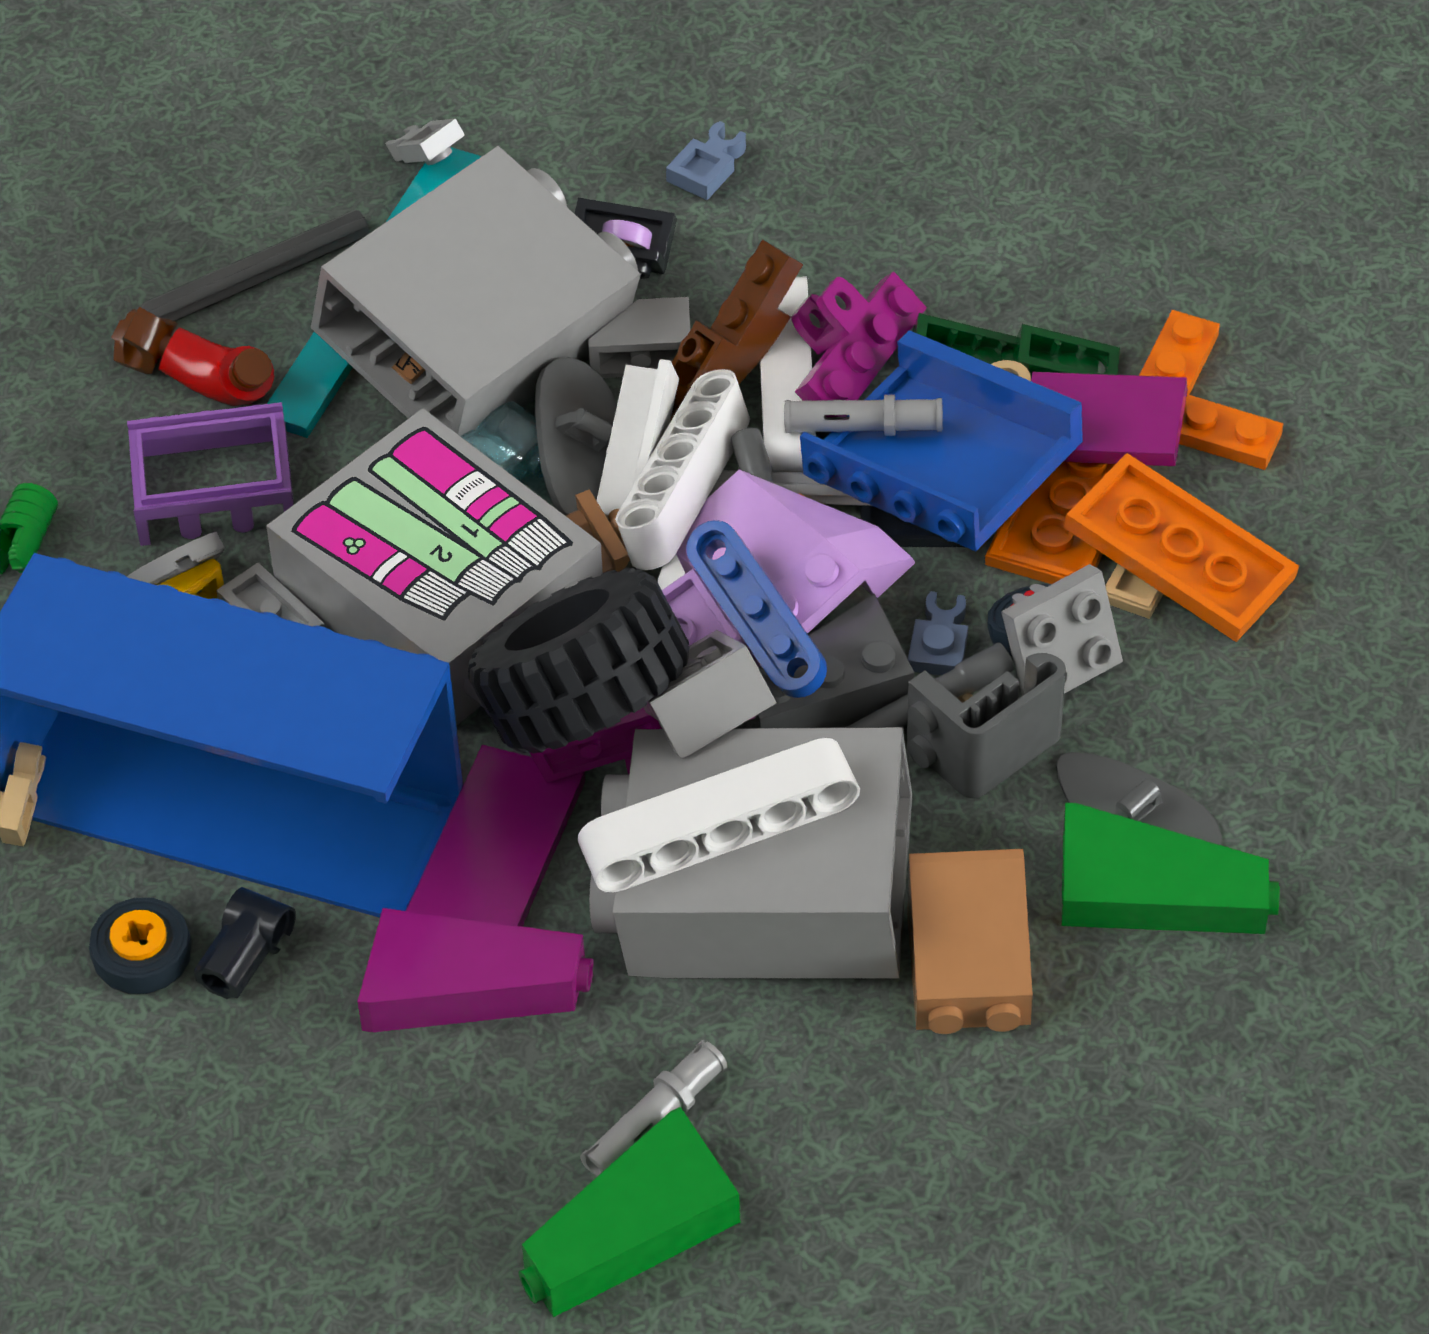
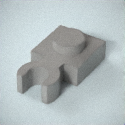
[385,118,465,165]

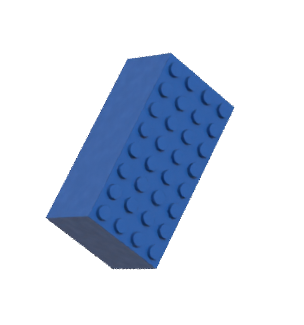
[0,553,463,918]

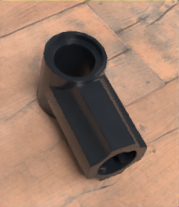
[194,887,296,999]

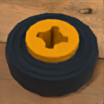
[89,898,192,994]

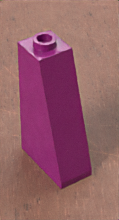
[357,908,594,1032]

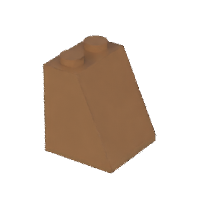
[907,849,1033,1034]

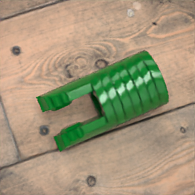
[0,483,58,575]

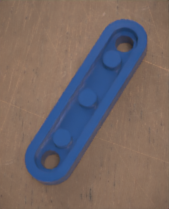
[686,520,827,698]

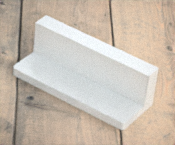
[596,359,679,519]

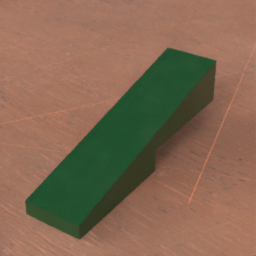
[912,313,1120,378]

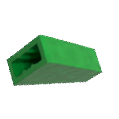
[1061,803,1280,934]
[518,1107,740,1317]

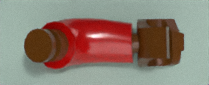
[111,307,275,406]

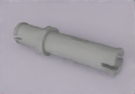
[784,394,943,436]
[580,1040,727,1177]

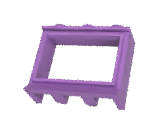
[127,402,294,546]

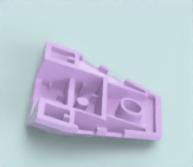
[676,470,915,667]

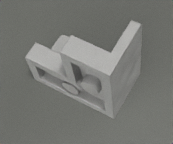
[644,630,777,758]

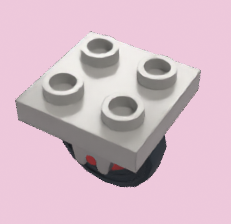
[988,564,1123,696]

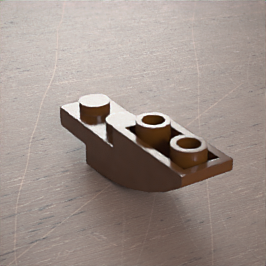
[670,239,803,422]

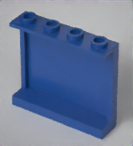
[800,330,1083,552]

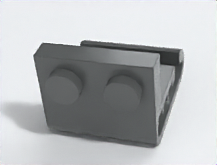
[907,653,1066,798]

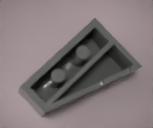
[745,593,914,729]

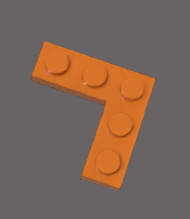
[1139,310,1283,470]

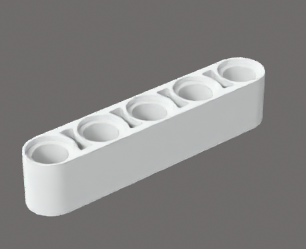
[760,276,816,473]
[615,369,750,570]
[578,738,860,892]

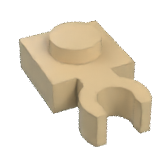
[0,742,46,846]

